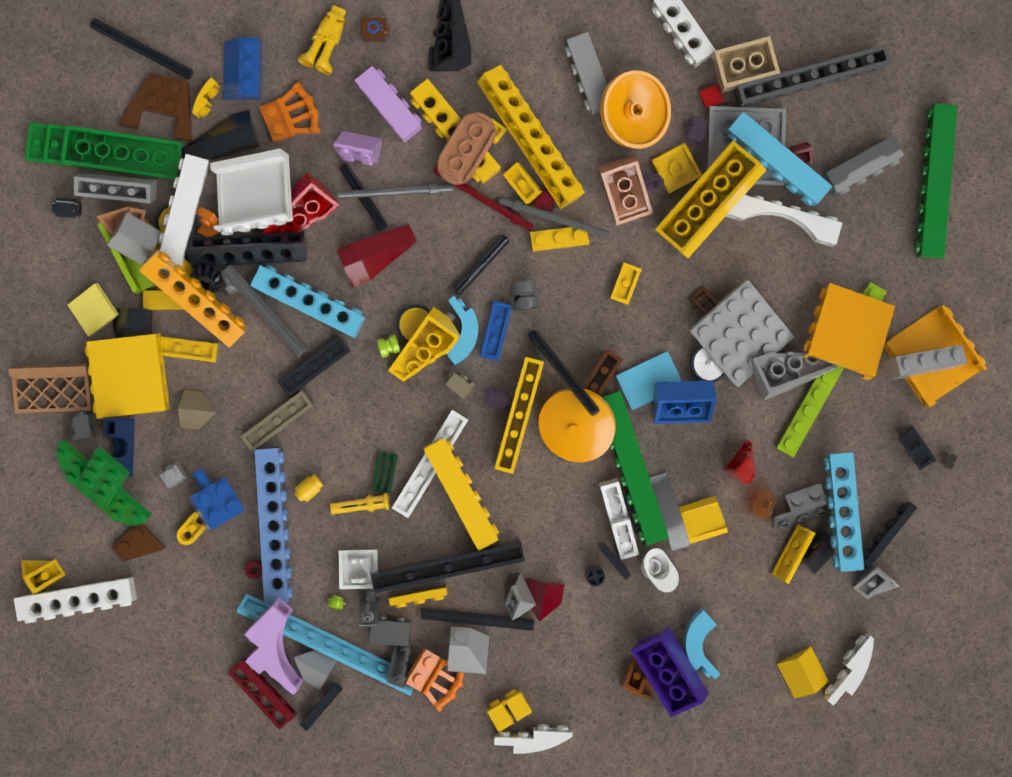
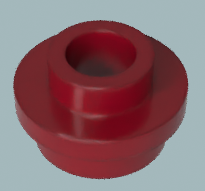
[245,560,262,579]

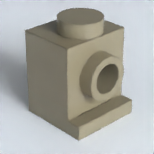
[445,371,475,399]

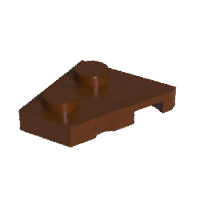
[111,523,166,561]

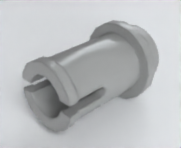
[221,271,239,294]

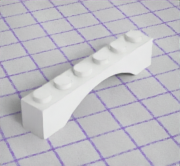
[725,195,842,247]

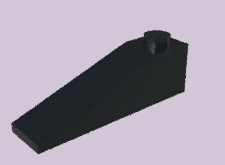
[429,0,472,72]
[182,110,260,161]
[113,308,153,338]

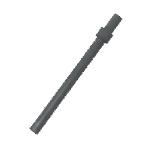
[337,183,453,199]
[499,197,610,238]

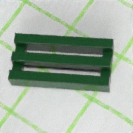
[372,452,398,493]

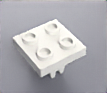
[339,549,378,589]

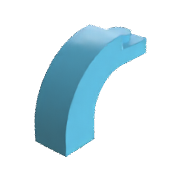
[447,296,478,366]
[684,608,721,679]

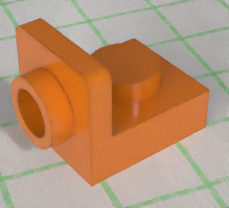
[195,207,219,237]

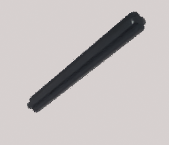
[90,18,194,79]
[528,330,600,416]
[421,608,535,631]

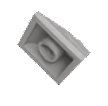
[448,627,489,674]

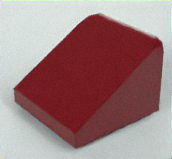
[790,142,814,165]

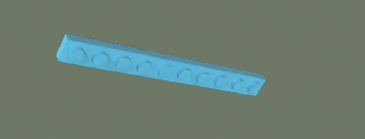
[237,594,414,696]

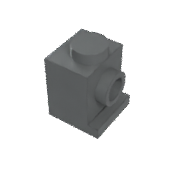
[71,412,96,441]

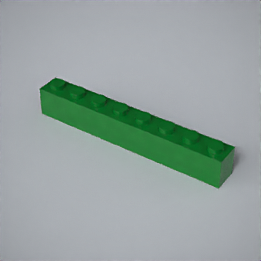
[914,103,958,260]
[602,391,669,545]

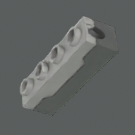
[822,136,904,196]

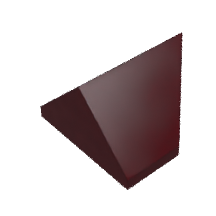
[526,578,565,622]

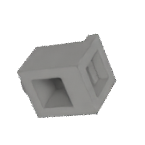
[159,461,189,488]

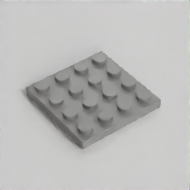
[707,106,786,186]
[689,279,794,388]

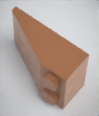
[597,154,653,225]

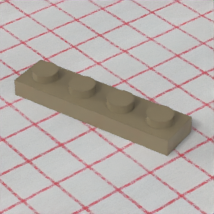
[240,391,314,452]

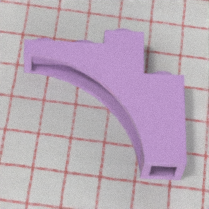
[244,597,304,695]

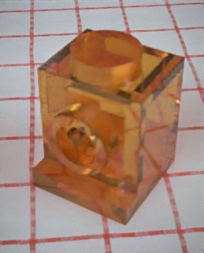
[749,489,777,520]

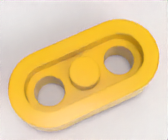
[177,512,206,545]

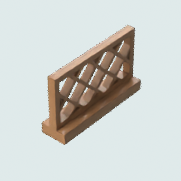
[8,364,92,413]

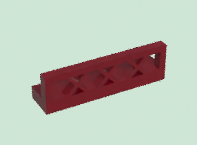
[228,657,297,730]

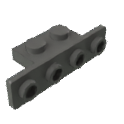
[773,484,844,529]

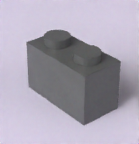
[370,615,411,646]

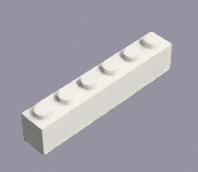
[159,154,209,271]

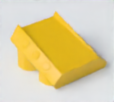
[679,496,728,544]

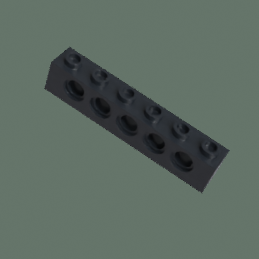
[187,231,308,268]

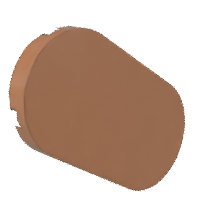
[438,112,496,185]

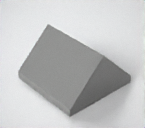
[107,212,161,265]

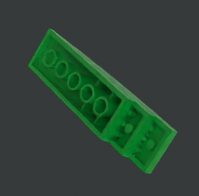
[25,122,183,180]

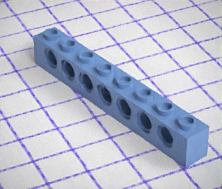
[254,448,293,604]

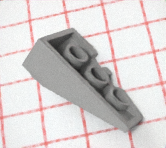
[752,352,838,400]

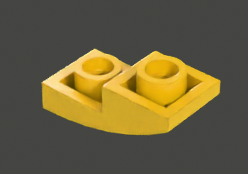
[192,77,220,119]

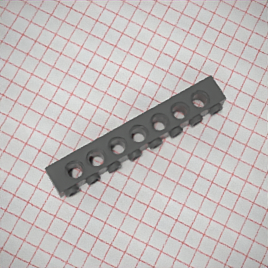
[734,45,891,107]

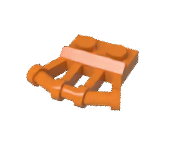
[260,82,320,143]
[404,648,464,713]

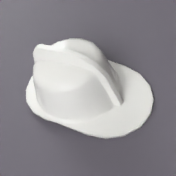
[641,548,679,592]

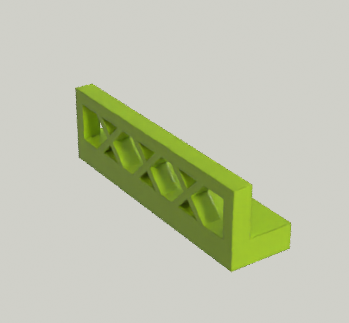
[97,223,155,294]

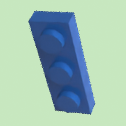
[480,301,512,362]

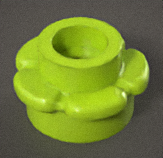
[327,595,346,610]

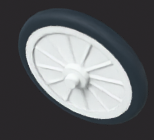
[690,345,725,383]

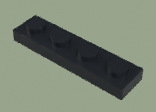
[277,336,351,397]
[863,502,918,568]

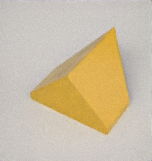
[21,559,66,594]

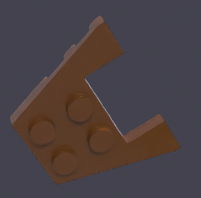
[119,73,193,142]

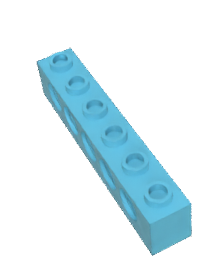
[250,265,365,338]
[823,452,864,572]

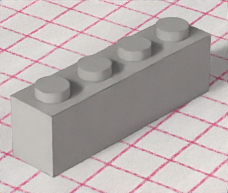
[564,32,607,115]
[74,172,157,203]
[884,345,967,381]

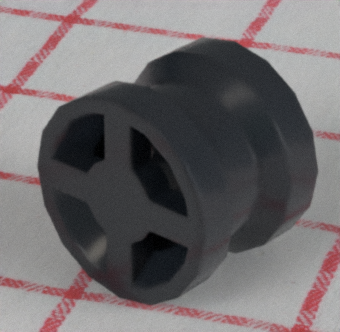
[585,566,605,586]

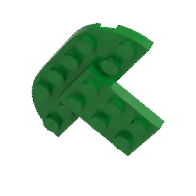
[56,439,152,525]

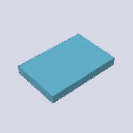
[616,351,682,410]

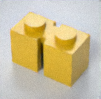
[487,689,532,732]

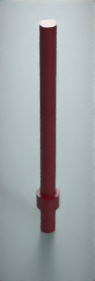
[433,167,534,232]

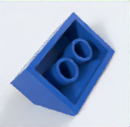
[223,37,262,100]
[653,380,717,424]

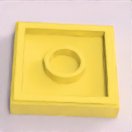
[68,283,119,337]

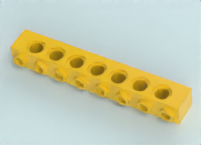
[477,65,585,209]

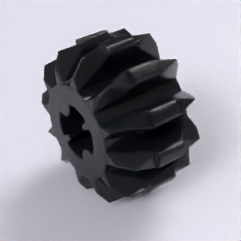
[190,263,223,293]

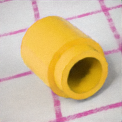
[294,474,324,502]

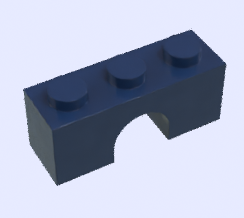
[103,418,135,476]

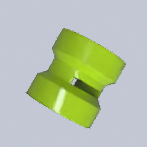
[377,334,401,358]

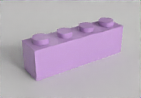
[355,66,422,143]

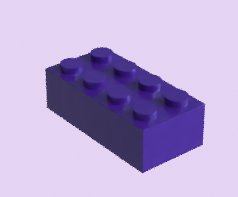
[631,627,709,717]

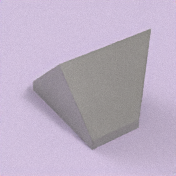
[853,565,900,599]
[504,573,536,620]
[294,650,337,690]

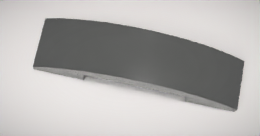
[650,472,690,551]

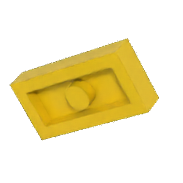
[503,162,542,204]
[610,262,642,305]

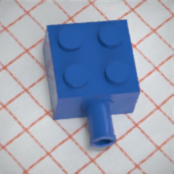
[189,468,245,532]

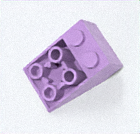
[334,131,382,166]

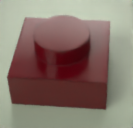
[534,189,555,211]

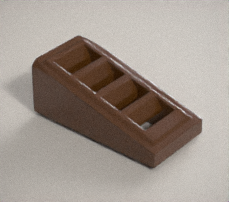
[689,286,719,316]

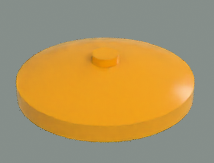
[600,71,671,149]
[539,388,616,462]

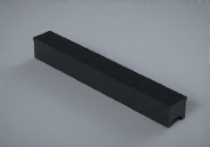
[370,540,525,593]

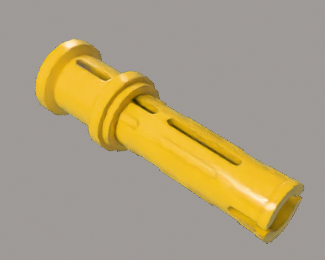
[330,493,390,515]

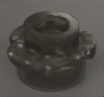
[941,451,958,470]

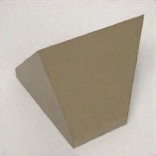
[178,390,216,430]

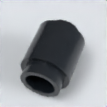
[52,197,82,218]

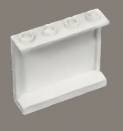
[210,149,293,235]

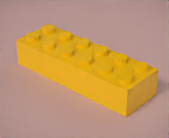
[655,141,766,258]

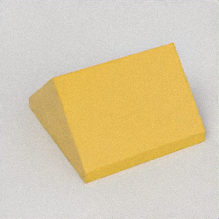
[777,646,828,698]

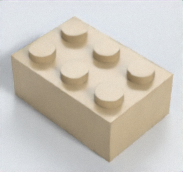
[711,36,780,93]

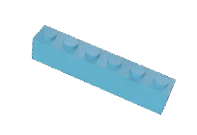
[726,112,832,207]

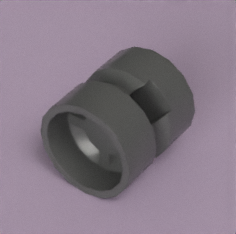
[511,280,539,311]

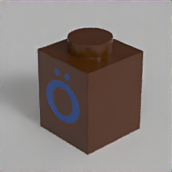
[361,17,390,42]

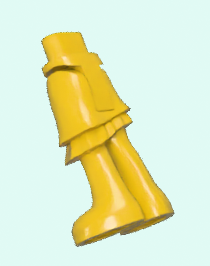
[298,5,346,75]

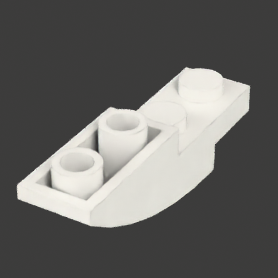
[824,633,874,706]
[494,724,572,754]

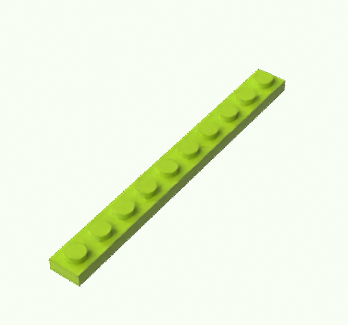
[776,282,887,458]

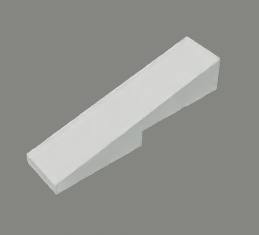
[599,478,639,560]

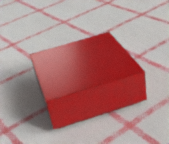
[698,84,724,110]

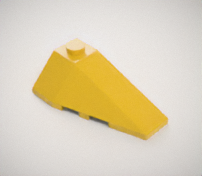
[388,307,461,382]

